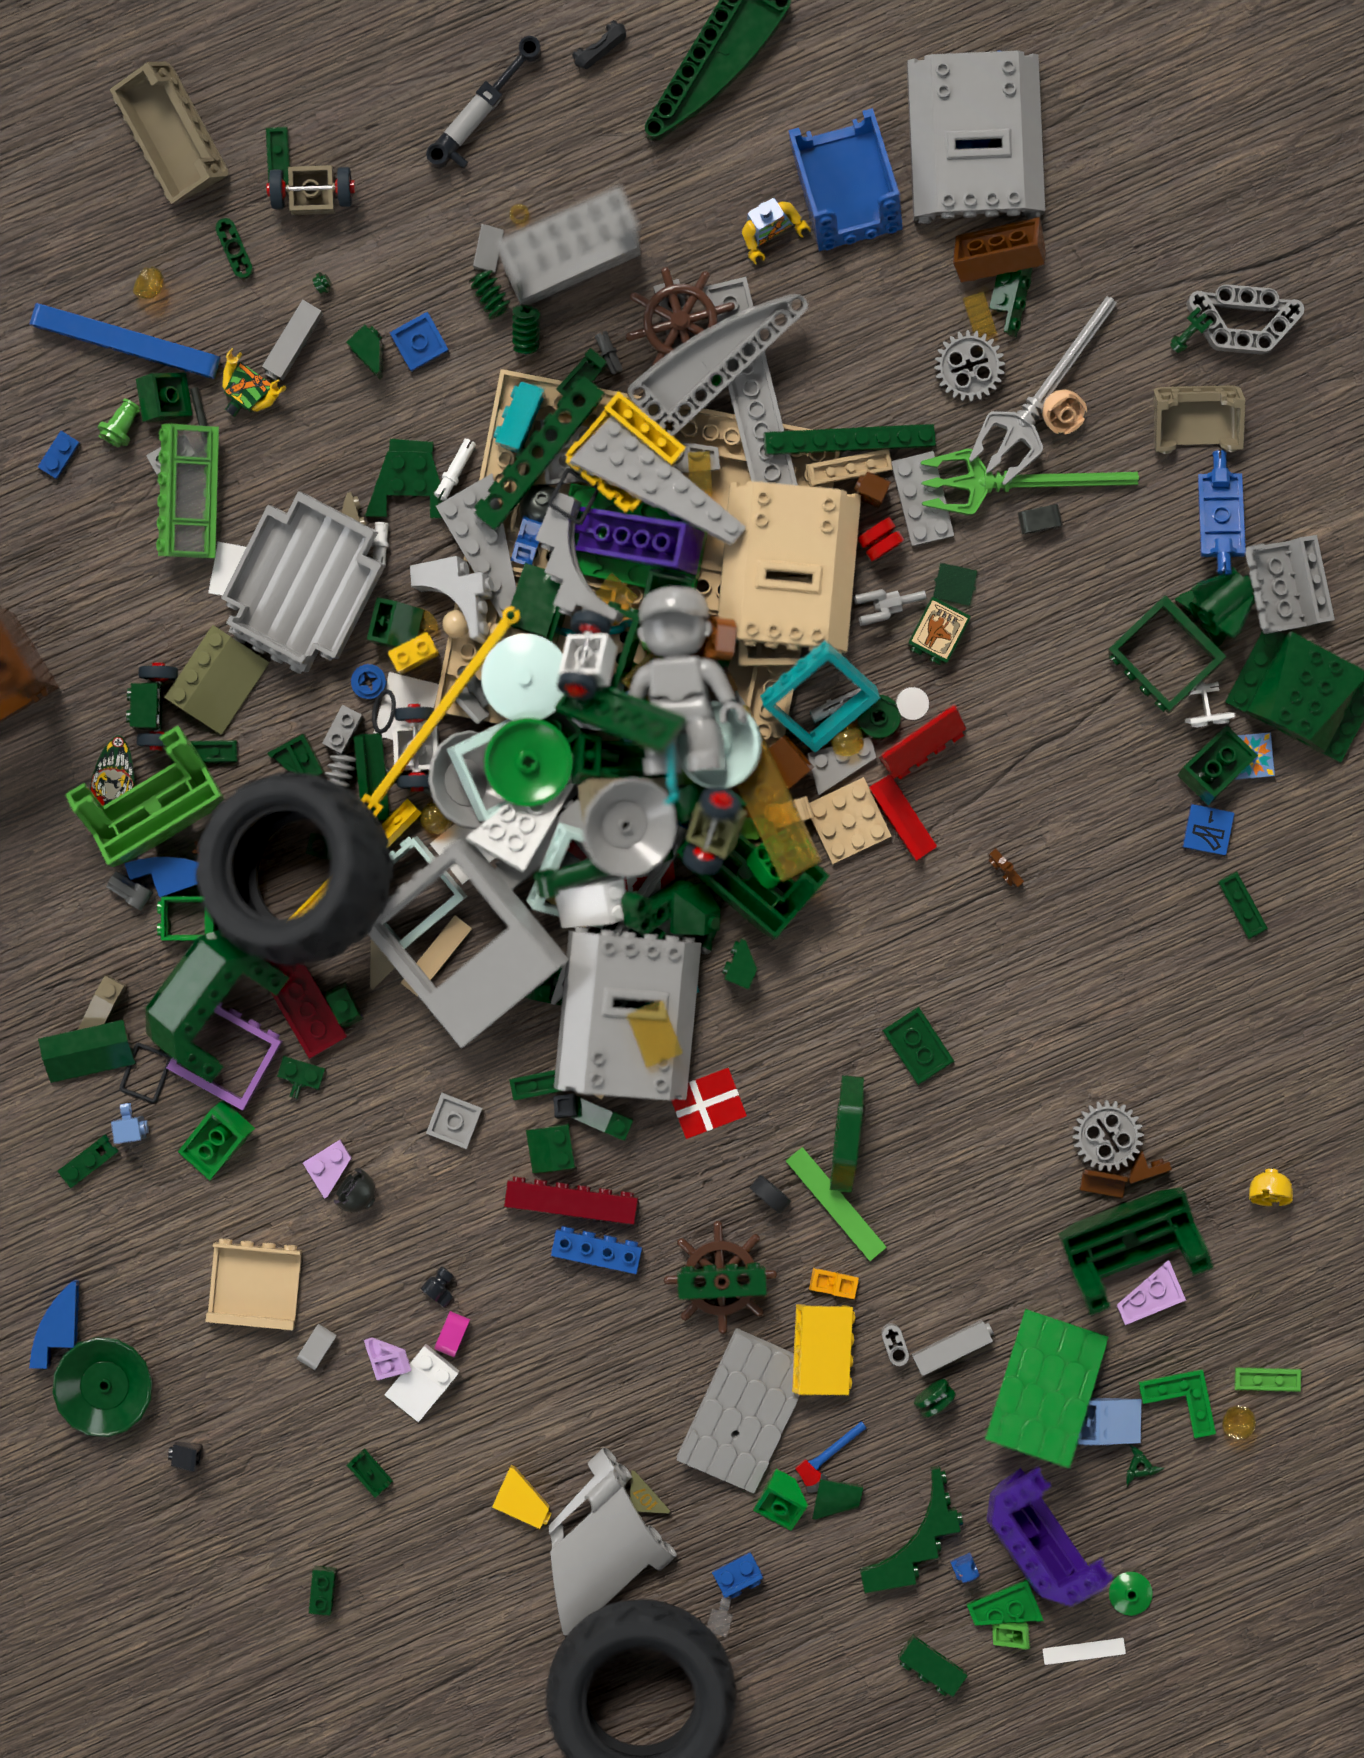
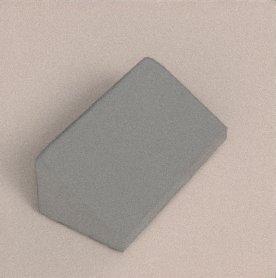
[473,224,504,273]
[455,687,490,725]

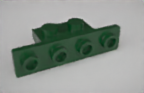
[989,267,1033,337]

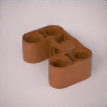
[690,617,736,661]

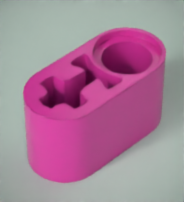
[434,1311,470,1357]

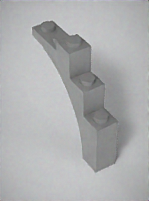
[535,492,624,624]

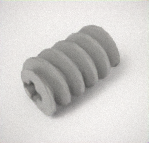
[325,752,356,787]

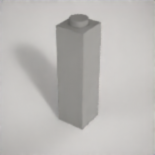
[262,300,323,381]
[912,1320,994,1376]

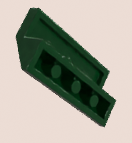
[38,1020,136,1083]

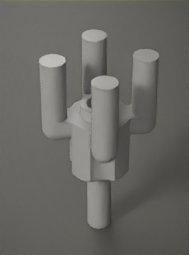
[853,589,926,626]

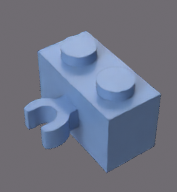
[111,1103,149,1144]

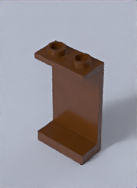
[726,734,814,820]

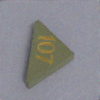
[630,1470,670,1514]

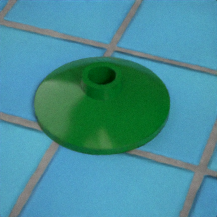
[1109,1572,1153,1616]

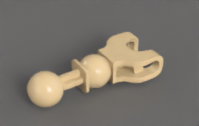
[442,610,524,644]

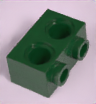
[308,1566,337,1615]

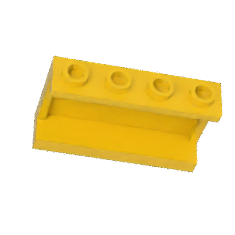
[792,1304,855,1395]

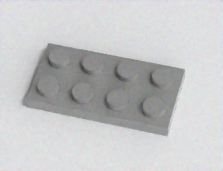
[891,451,954,547]

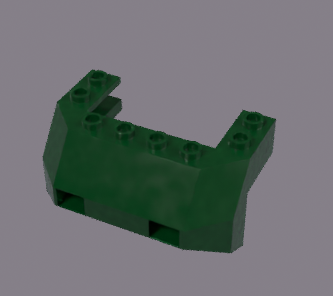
[675,789,830,940]
[145,929,289,1084]
[1058,1187,1214,1315]

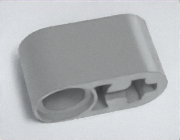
[881,1323,909,1366]
[297,1324,337,1370]

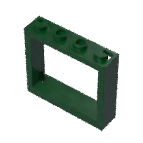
[1108,595,1227,714]
[546,598,643,692]

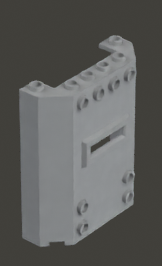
[907,51,1045,224]
[554,927,701,1100]

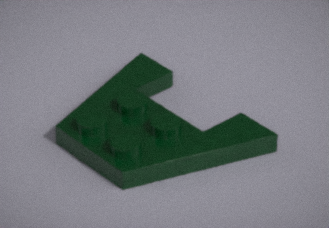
[365,451,444,518]

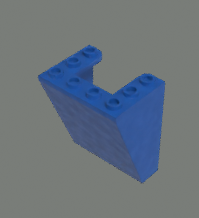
[788,108,903,251]

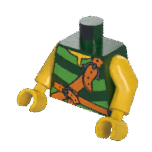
[223,348,286,417]

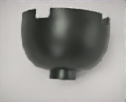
[519,484,555,523]
[334,1168,375,1212]

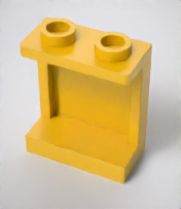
[388,633,440,675]

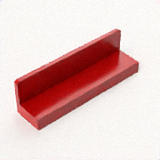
[869,775,937,861]

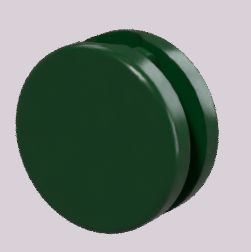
[913,1379,956,1418]

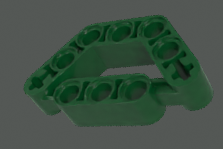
[830,1075,864,1192]

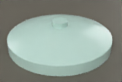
[482,634,564,721]
[678,701,762,789]

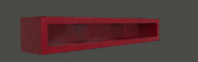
[504,1176,638,1224]

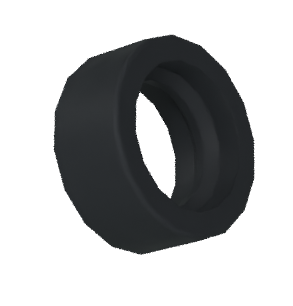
[750,1175,791,1214]

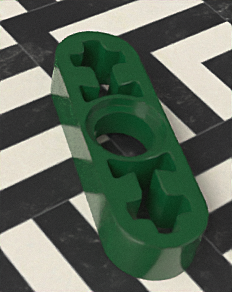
[215,218,253,279]

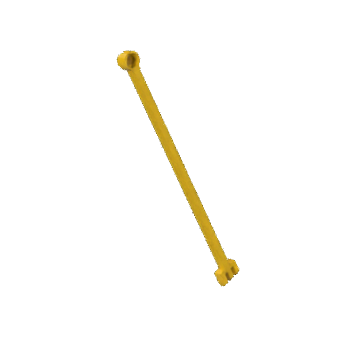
[361,607,521,817]

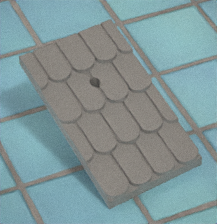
[677,1328,800,1493]

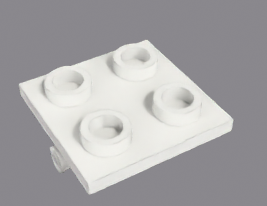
[1185,682,1235,727]

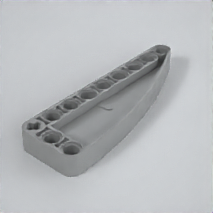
[627,294,808,436]

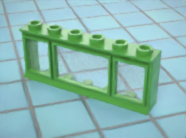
[156,424,219,558]

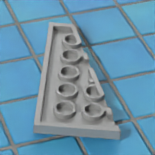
[436,473,516,619]

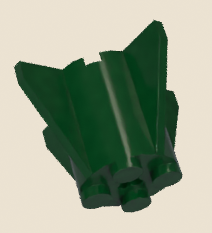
[1174,567,1256,647]

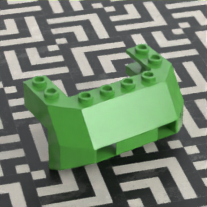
[65,726,225,867]

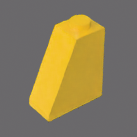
[492,1465,552,1529]

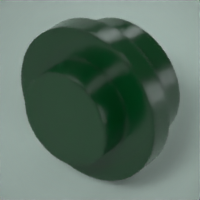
[312,272,332,294]

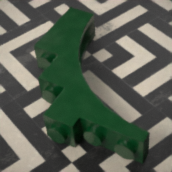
[860,1466,963,1593]

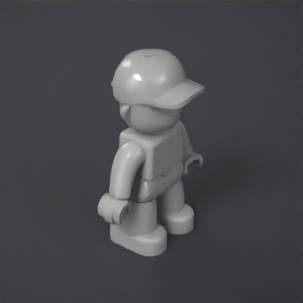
[628,586,747,776]

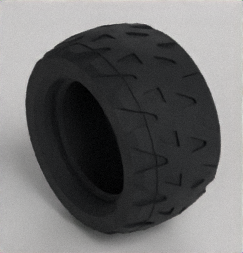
[195,773,393,965]
[546,1599,736,1758]

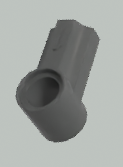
[106,871,153,911]

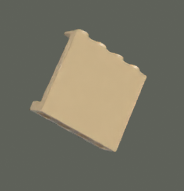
[206,1239,302,1330]

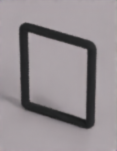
[548,468,599,525]
[119,1043,172,1103]

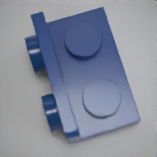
[712,1552,763,1599]

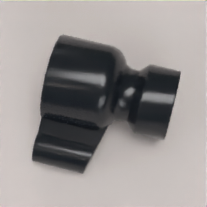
[421,1266,455,1308]

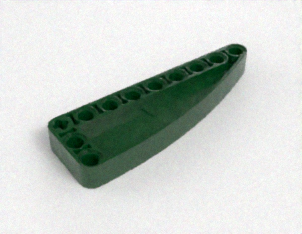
[645,0,791,141]

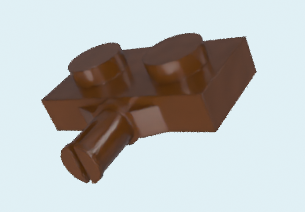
[988,848,1024,887]

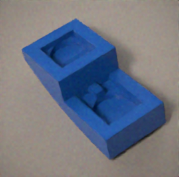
[511,516,542,565]

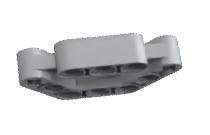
[1187,285,1304,354]

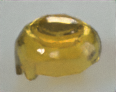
[133,266,164,299]
[831,724,864,756]
[420,801,453,834]
[1222,1405,1256,1441]

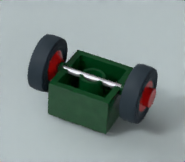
[126,663,178,751]

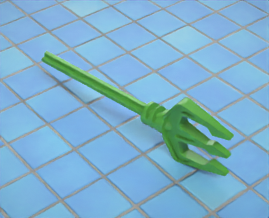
[920,449,1139,516]

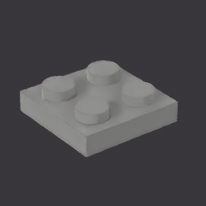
[426,1092,482,1149]

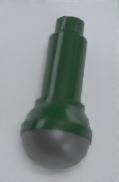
[699,931,717,954]

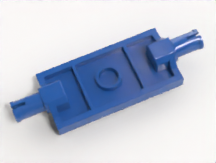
[1198,450,1246,575]

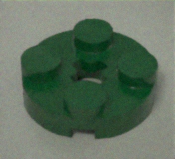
[857,695,901,739]

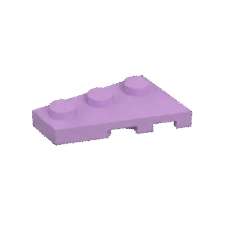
[1117,1260,1186,1325]

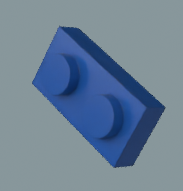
[38,431,80,479]

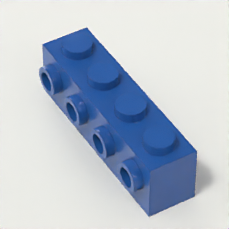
[551,1226,642,1274]

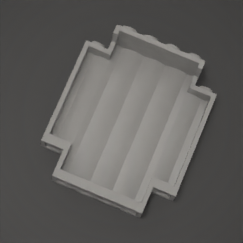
[221,491,386,674]

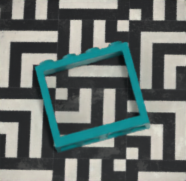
[760,640,880,753]

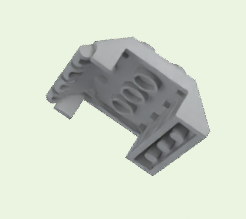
[1245,535,1335,634]

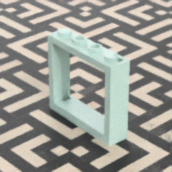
[447,719,513,821]
[527,822,624,929]
[384,836,467,949]

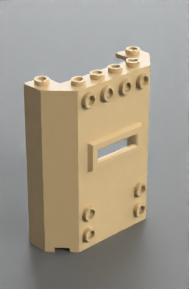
[718,481,861,655]

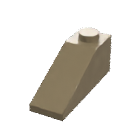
[78,975,127,1030]

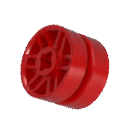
[857,517,905,562]

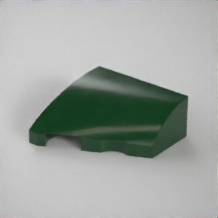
[812,1478,863,1520]

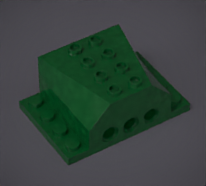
[1225,629,1364,763]

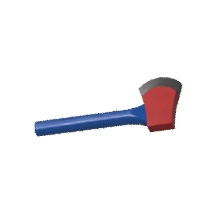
[795,1421,867,1493]

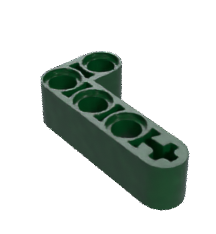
[621,878,696,934]

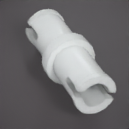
[372,522,389,567]

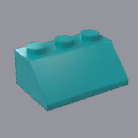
[493,382,546,453]

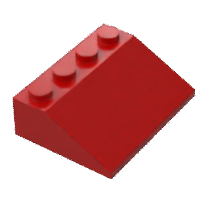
[879,705,966,779]

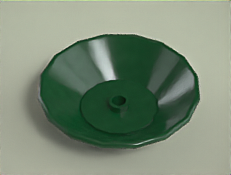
[52,1337,152,1437]

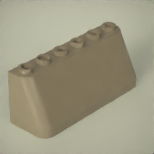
[110,62,228,204]

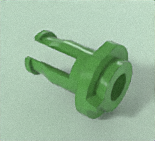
[97,398,140,447]

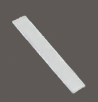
[1043,1638,1126,1665]

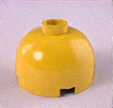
[1249,1169,1293,1206]

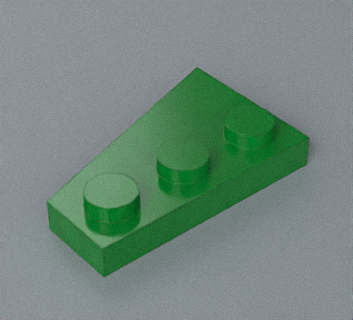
[966,1579,1044,1625]

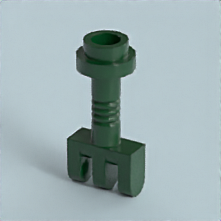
[1170,307,1213,353]

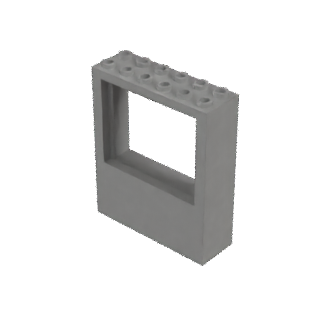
[497,186,641,305]
[368,839,569,1048]

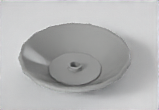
[429,730,505,830]
[582,778,678,878]

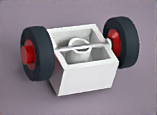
[557,611,618,699]
[393,704,439,792]

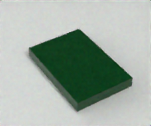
[507,563,561,638]
[882,1006,954,1085]

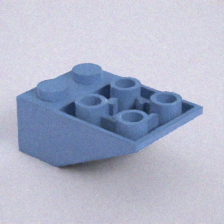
[1077,1398,1141,1445]

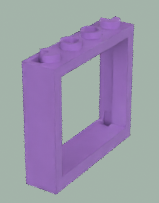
[166,1002,283,1110]

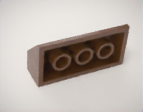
[953,217,1046,283]

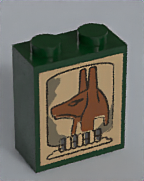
[907,596,971,665]

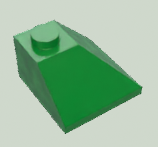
[753,1469,808,1531]

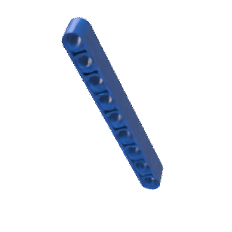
[30,303,221,379]

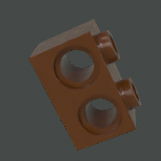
[854,471,891,509]

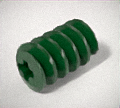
[469,270,510,320]
[512,305,540,354]

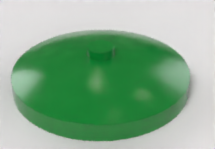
[484,718,572,806]

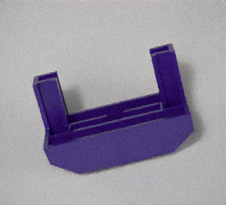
[986,1468,1114,1606]

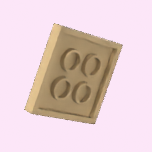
[809,777,891,864]

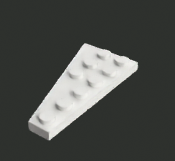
[465,771,575,872]

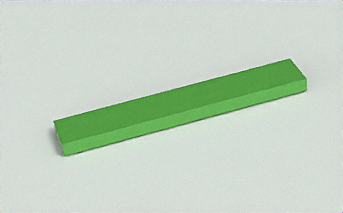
[786,1147,886,1261]

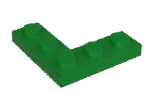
[1138,1369,1216,1438]

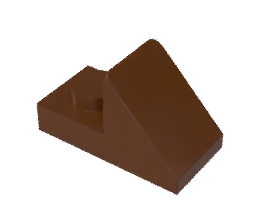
[1128,1151,1172,1184]

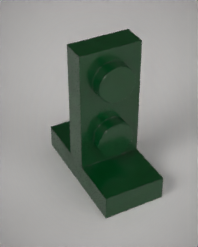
[556,347,608,404]

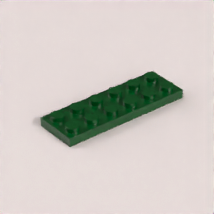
[555,686,687,755]

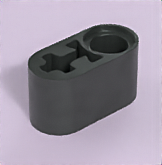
[1018,504,1063,534]

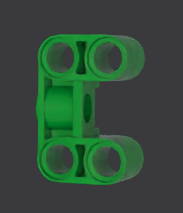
[746,826,817,889]

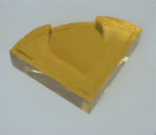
[420,608,438,631]

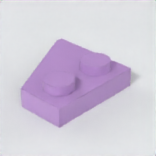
[303,1140,352,1198]
[364,1337,411,1380]

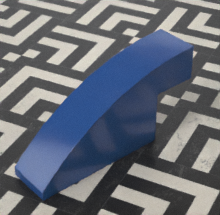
[124,857,198,897]
[29,1280,79,1369]

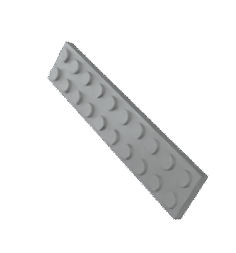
[704,277,798,486]

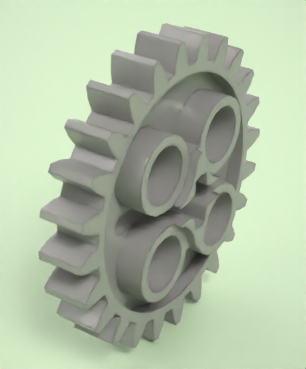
[934,330,1005,401]
[1072,1100,1144,1171]

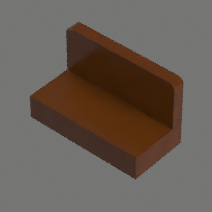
[1079,1168,1128,1198]

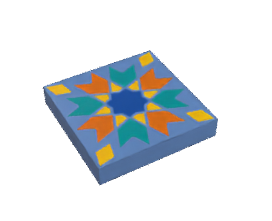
[1235,732,1275,780]

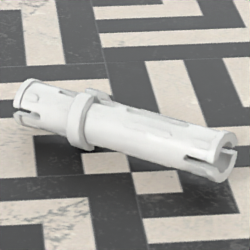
[434,439,477,501]

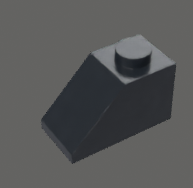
[168,1441,202,1472]

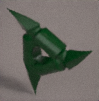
[1126,1444,1164,1487]

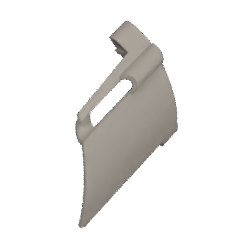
[549,1447,677,1636]

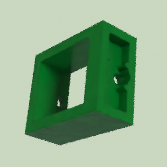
[157,897,216,940]

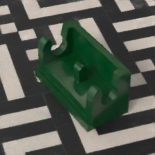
[346,1448,393,1498]

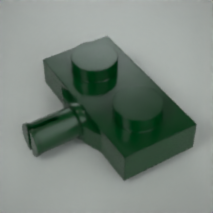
[277,1056,326,1099]

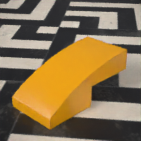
[809,1268,859,1299]

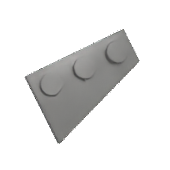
[807,737,876,795]

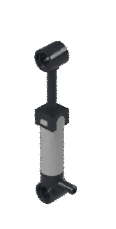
[426,36,541,168]

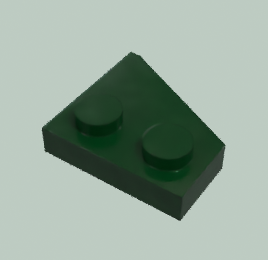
[267,734,325,776]

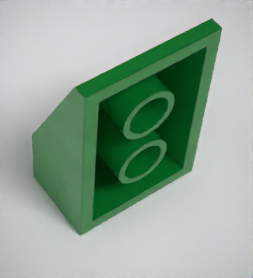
[178,1100,255,1181]

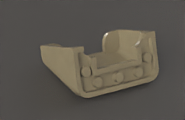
[1154,385,1245,454]

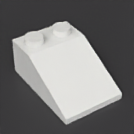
[555,875,626,928]
[385,1344,459,1422]

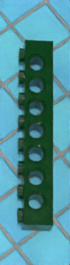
[474,377,605,532]

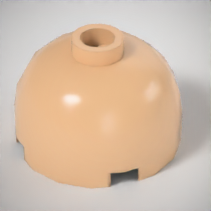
[1042,390,1087,434]

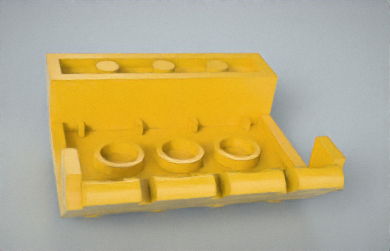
[565,391,686,513]

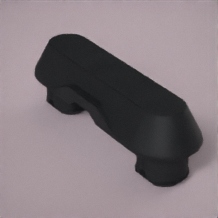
[572,20,626,69]

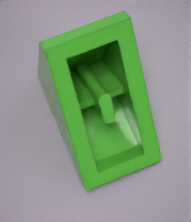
[992,1621,1029,1649]

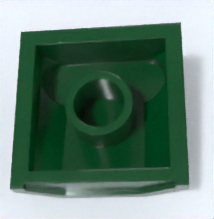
[643,569,693,599]

